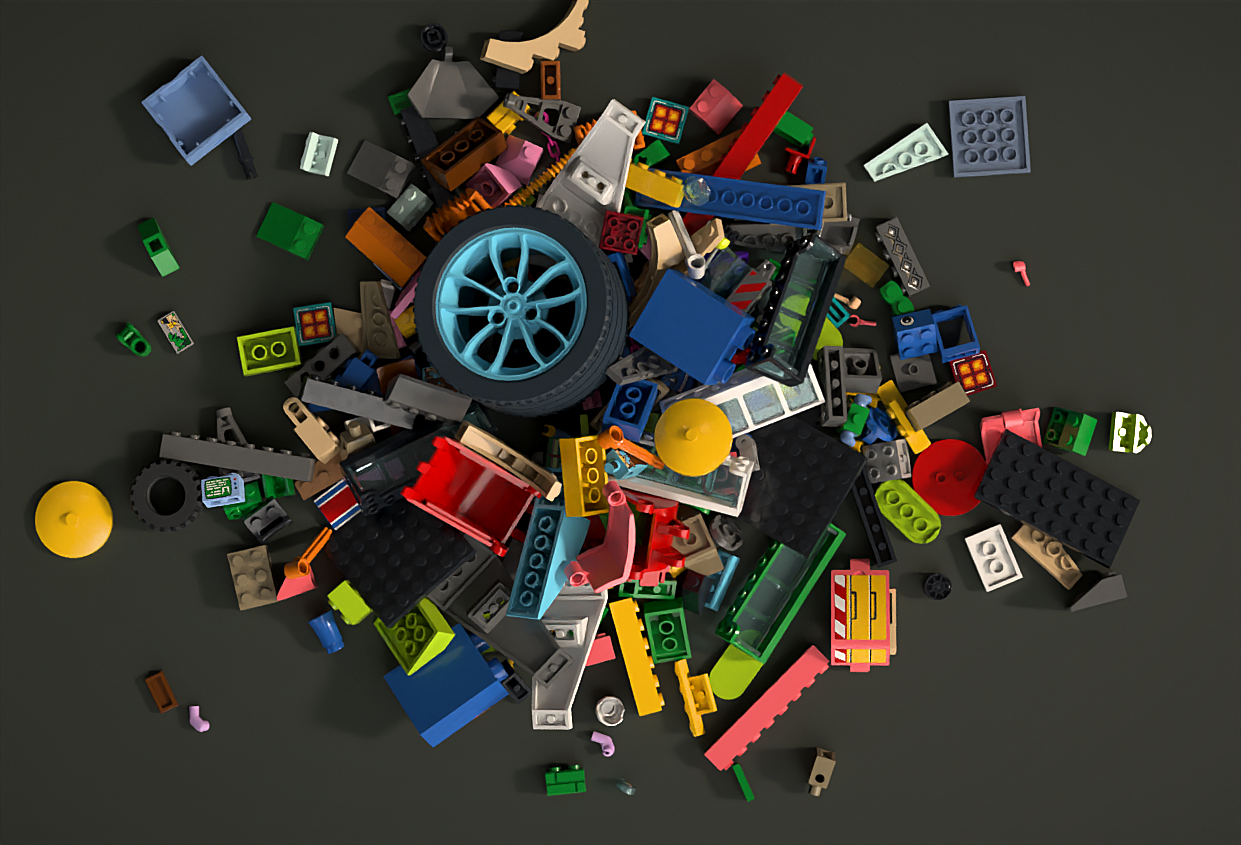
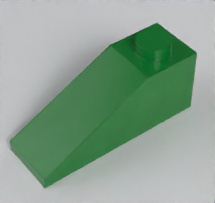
[613,578,677,600]

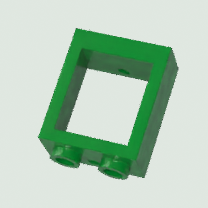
[773,111,814,149]

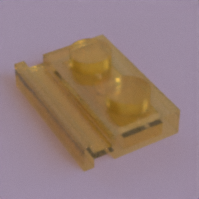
[844,243,889,288]

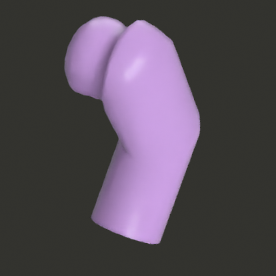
[189,706,209,732]
[591,731,615,757]

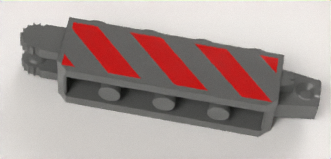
[725,260,777,315]

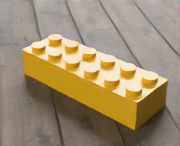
[609,597,665,716]

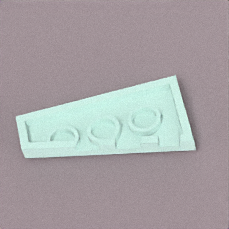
[863,123,948,182]

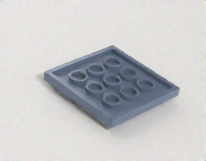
[948,96,1031,178]

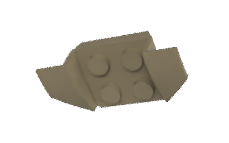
[672,504,724,576]

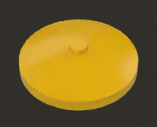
[654,398,733,477]
[35,481,113,558]

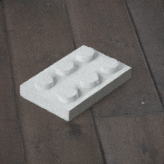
[964,524,1023,592]

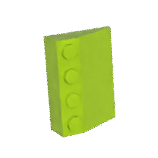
[374,596,455,675]

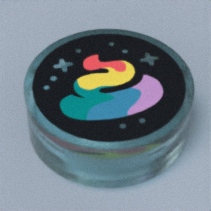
[616,779,636,795]

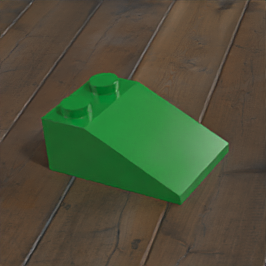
[256,202,324,261]
[644,597,692,664]

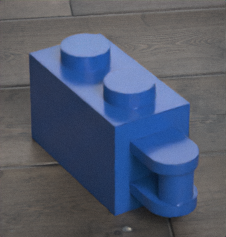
[335,349,378,391]

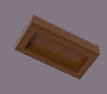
[144,671,179,714]

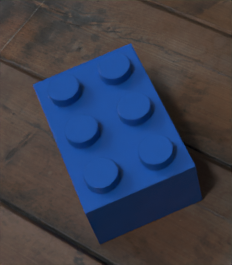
[602,380,658,442]

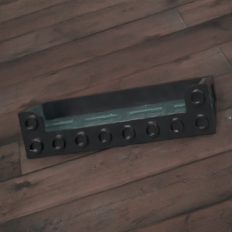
[745,233,847,388]
[339,399,499,516]

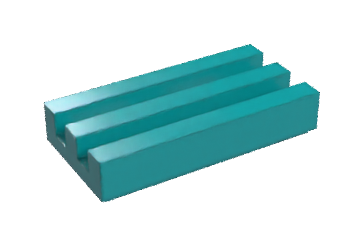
[826,297,851,328]

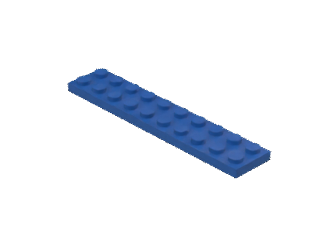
[635,168,826,230]

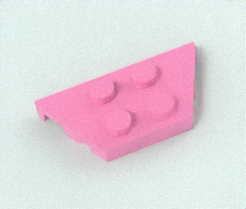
[390,264,425,319]

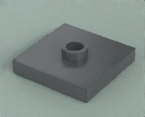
[889,354,937,393]

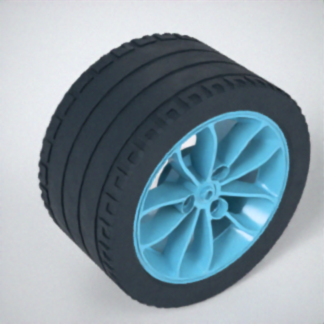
[413,204,630,418]

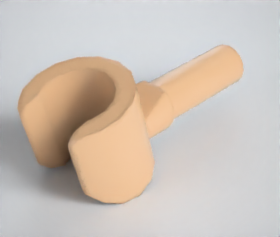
[834,293,861,309]

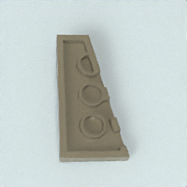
[360,281,401,359]

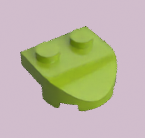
[1109,412,1151,453]

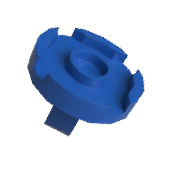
[861,407,898,445]

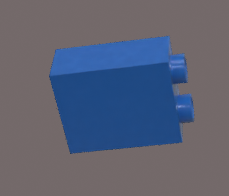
[629,269,755,385]
[383,623,509,747]

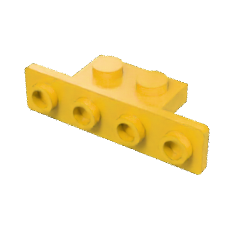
[877,380,931,454]
[675,659,717,737]

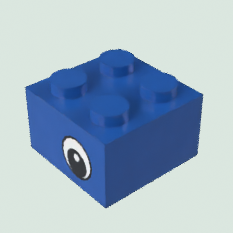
[892,309,938,360]

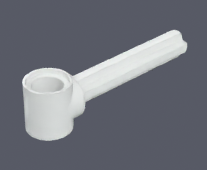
[668,210,705,279]

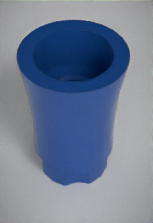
[307,610,345,654]

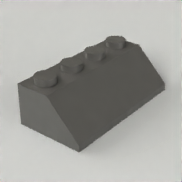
[384,374,472,427]

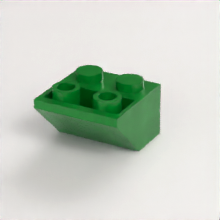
[1043,407,1097,456]

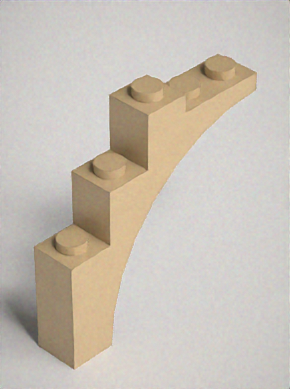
[480,0,589,74]
[628,213,686,329]
[454,420,562,501]

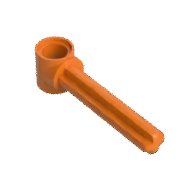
[597,426,665,470]
[284,527,332,580]

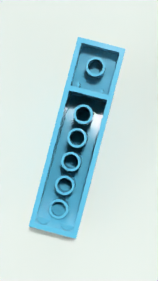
[506,467,590,620]

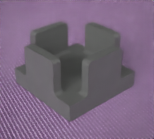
[812,214,860,256]

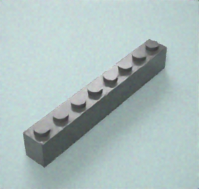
[159,431,316,482]

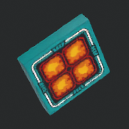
[642,97,689,144]
[293,302,337,346]

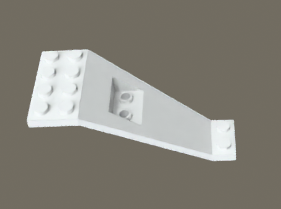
[536,99,646,246]
[532,560,608,730]

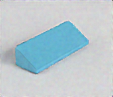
[705,549,740,611]

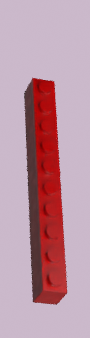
[681,72,804,237]

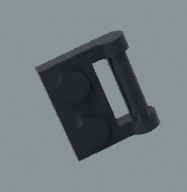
[242,496,294,545]

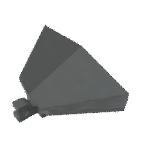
[407,46,499,120]

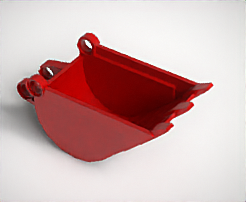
[400,436,542,557]
[581,486,690,580]

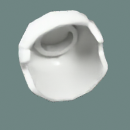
[595,696,625,726]

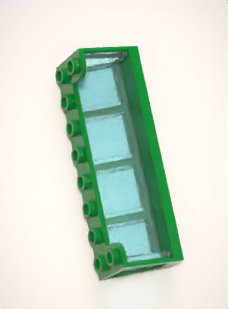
[715,524,846,664]

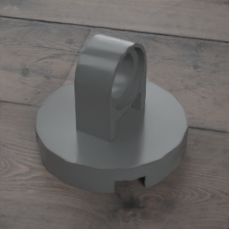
[709,515,744,551]

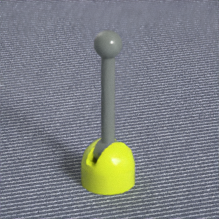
[705,237,731,269]

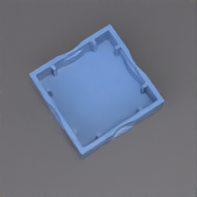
[141,56,251,166]

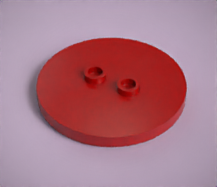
[912,439,987,516]

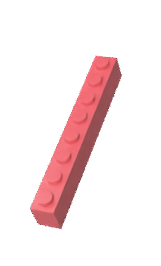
[704,645,829,771]

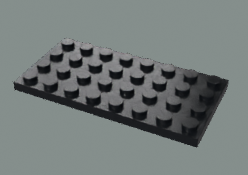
[973,429,1141,568]

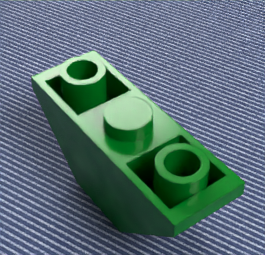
[137,217,180,277]

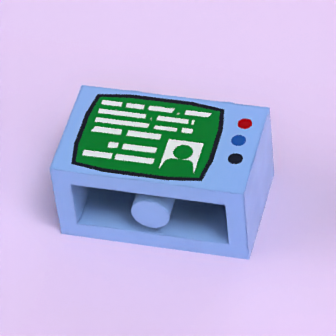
[201,473,245,508]

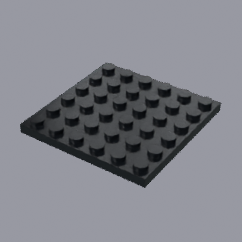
[726,402,868,559]
[322,470,476,629]

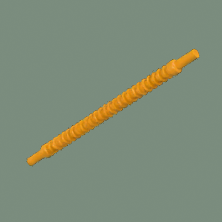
[502,146,579,207]

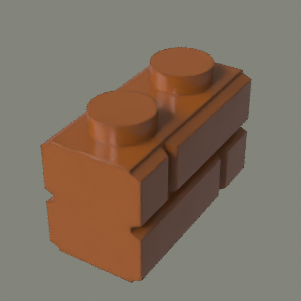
[541,61,561,101]

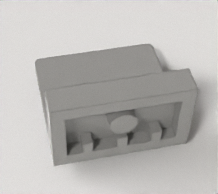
[862,439,912,483]

